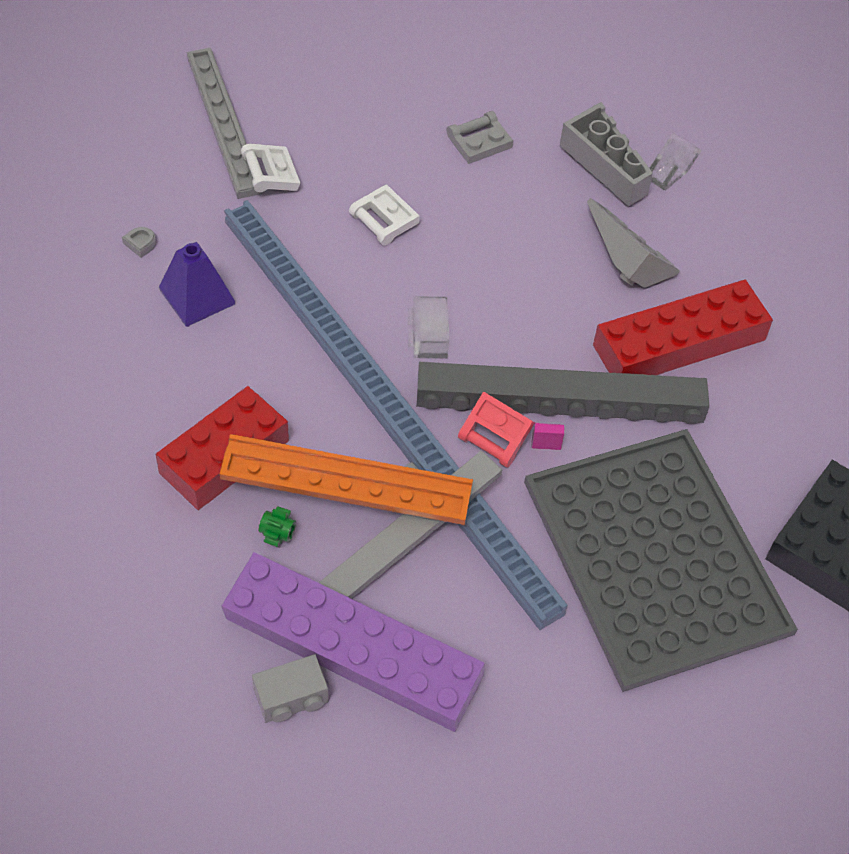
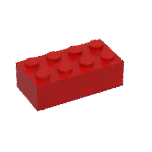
[155,386,289,511]

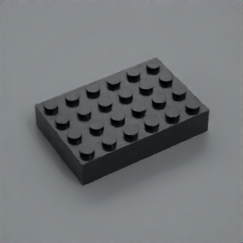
[765,459,849,612]

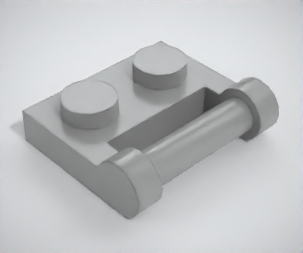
[446,111,513,164]

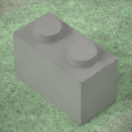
[252,654,328,723]

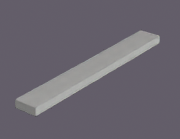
[187,48,263,199]
[319,450,502,599]

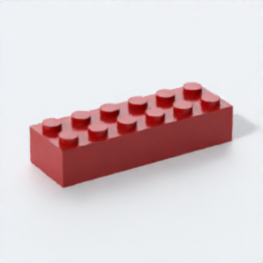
[593,279,773,375]

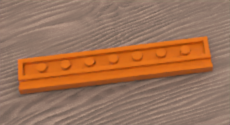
[220,434,473,525]

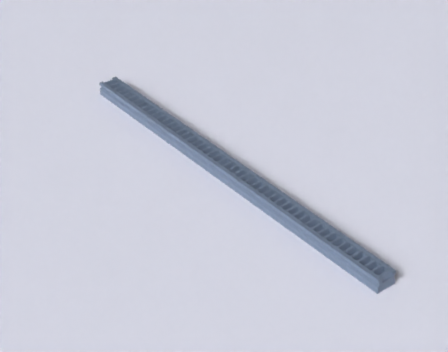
[224,200,568,630]

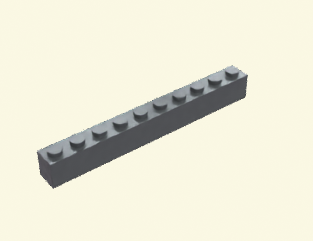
[416,362,710,424]

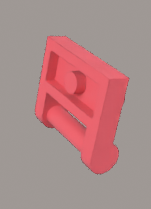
[458,392,535,468]

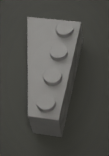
[560,102,653,206]

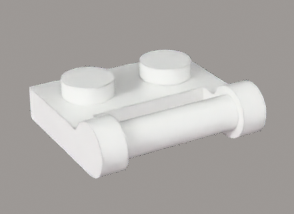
[240,144,301,192]
[349,184,420,246]

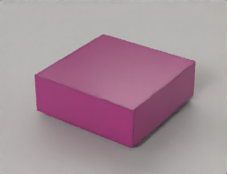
[531,423,564,450]

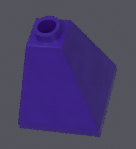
[159,242,235,327]

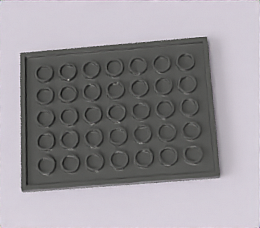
[524,429,798,692]

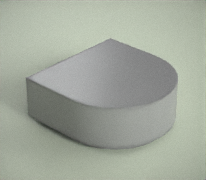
[122,227,156,258]

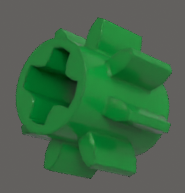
[258,506,296,547]

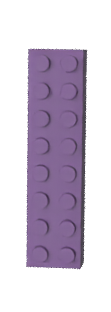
[221,552,485,732]

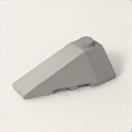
[587,198,680,288]

